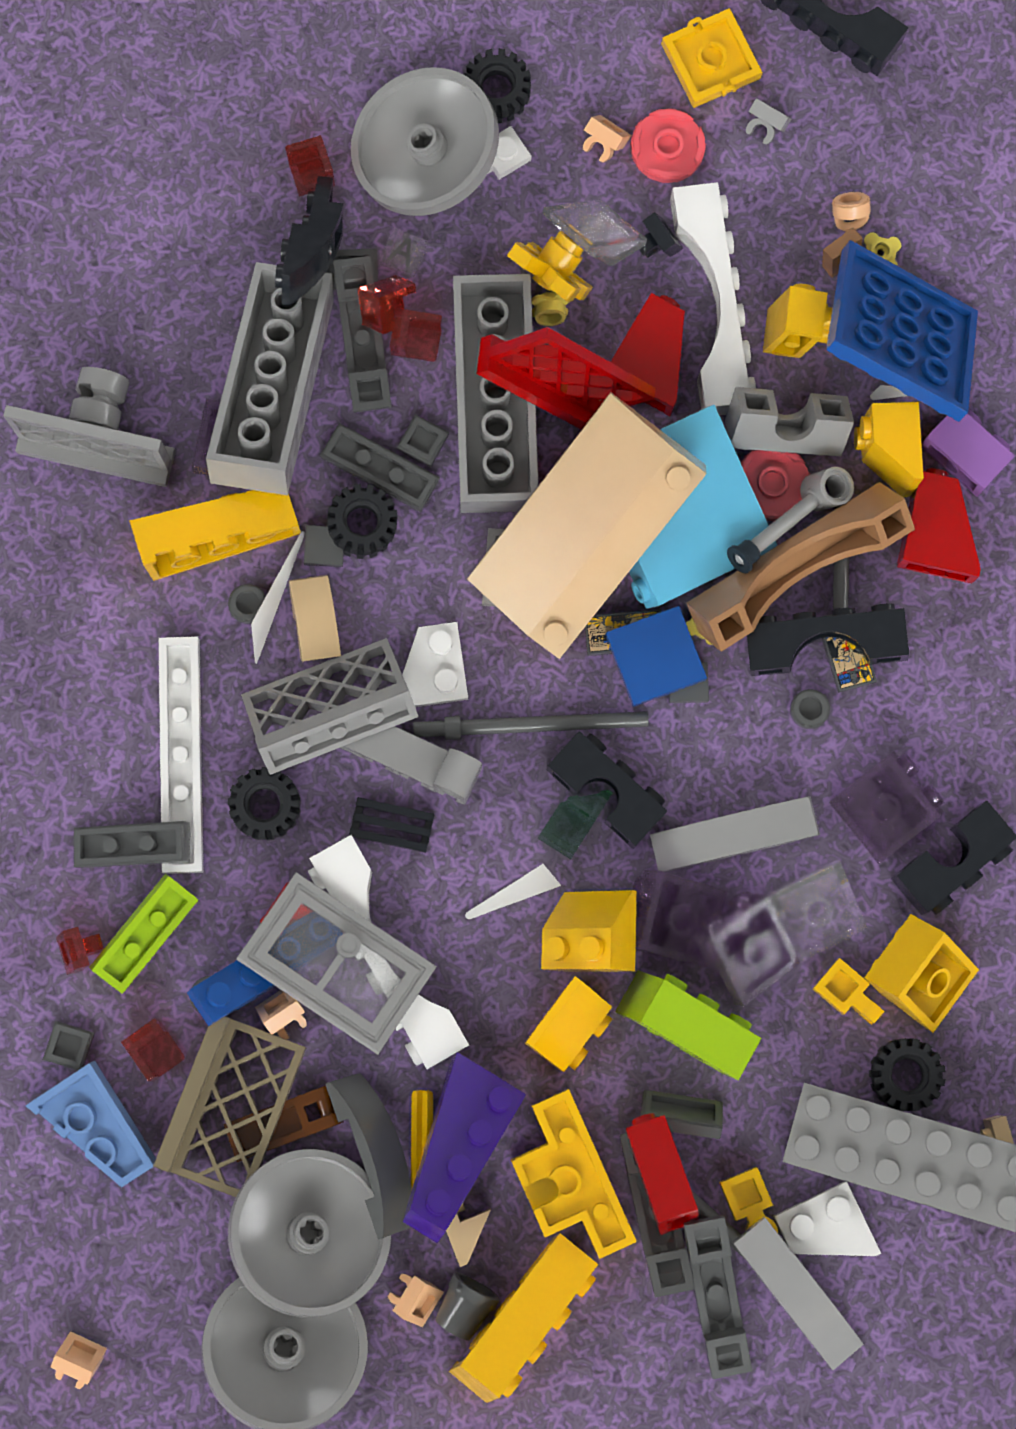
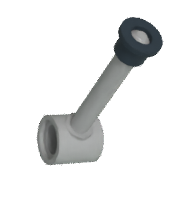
[727,467,854,574]

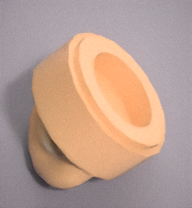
[832,192,871,232]

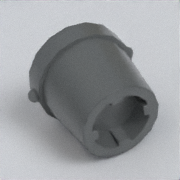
[435,1272,500,1340]

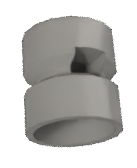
[68,367,130,430]

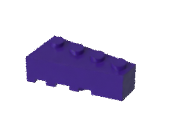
[402,1052,526,1243]

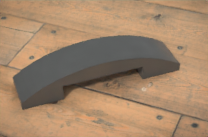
[333,256,392,413]
[326,1073,412,1240]
[620,1133,695,1298]
[684,1215,753,1379]

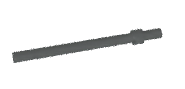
[413,711,649,740]

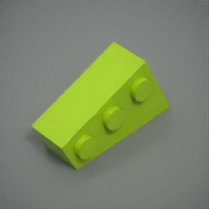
[615,970,762,1080]

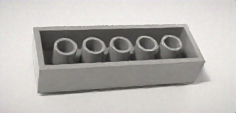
[206,262,334,496]
[453,274,538,513]
[782,1083,1016,1232]

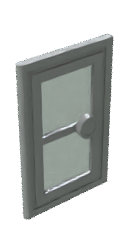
[236,872,437,1055]

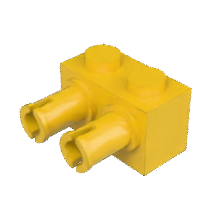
[763,284,833,358]

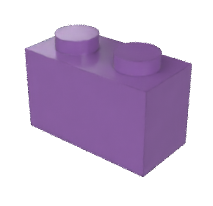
[922,410,1015,497]

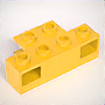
[510,1089,637,1259]

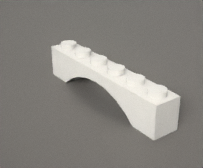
[670,182,756,415]
[308,835,469,1070]

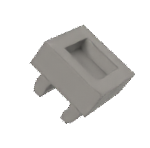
[746,98,792,145]

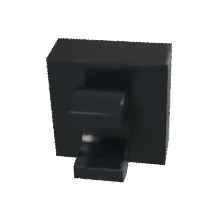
[635,212,683,258]

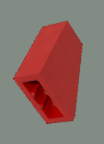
[610,293,685,417]
[897,468,981,584]
[626,1113,699,1235]

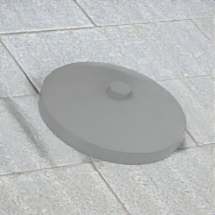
[351,67,499,216]
[228,1149,391,1317]
[201,1277,368,1429]

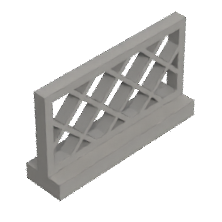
[3,405,176,487]
[241,638,419,775]

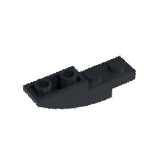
[275,176,344,305]

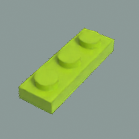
[89,873,199,994]

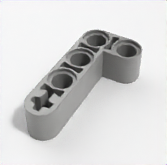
[340,726,482,805]

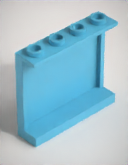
[629,405,778,609]

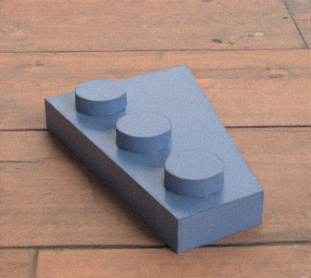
[25,1061,156,1187]

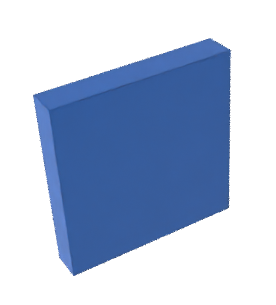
[605,606,707,707]

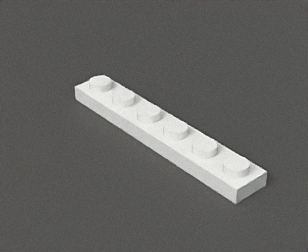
[159,636,204,874]

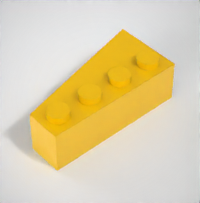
[129,490,301,581]
[449,1233,598,1403]

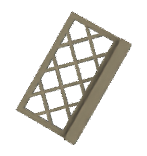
[153,1016,307,1197]

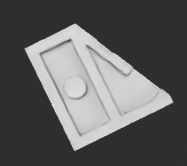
[402,622,468,707]
[773,1181,881,1256]

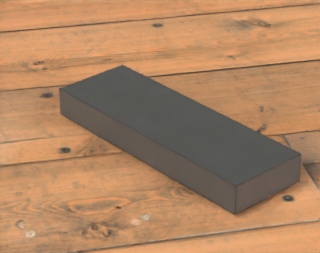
[320,423,440,512]
[74,821,190,868]

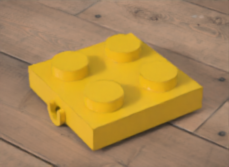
[661,8,763,108]

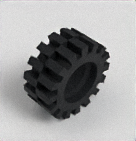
[464,48,531,123]
[327,484,397,559]
[228,767,301,841]
[869,1038,946,1111]

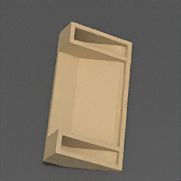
[467,392,707,659]

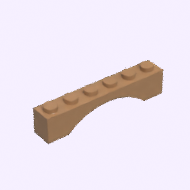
[686,482,915,652]

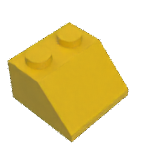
[854,402,924,497]
[541,890,637,972]
[864,914,979,1033]
[525,976,613,1072]

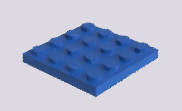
[826,240,978,422]

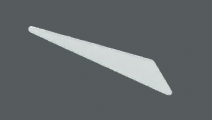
[465,864,561,919]

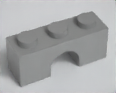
[724,387,854,457]

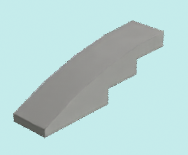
[650,796,820,873]
[732,1217,864,1370]

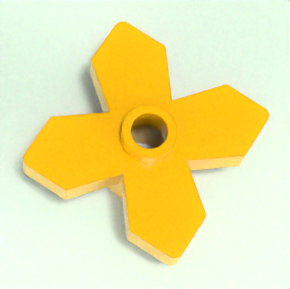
[507,231,593,302]

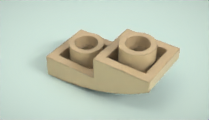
[289,575,341,662]

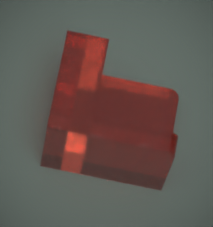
[285,135,335,197]
[357,275,416,334]
[390,308,442,362]
[121,1018,185,1082]

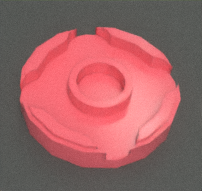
[630,108,706,183]
[741,450,810,521]

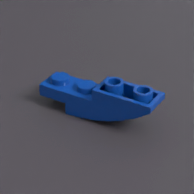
[187,911,343,1026]

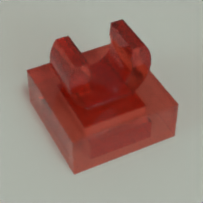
[56,927,104,975]

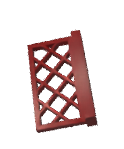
[476,327,656,430]

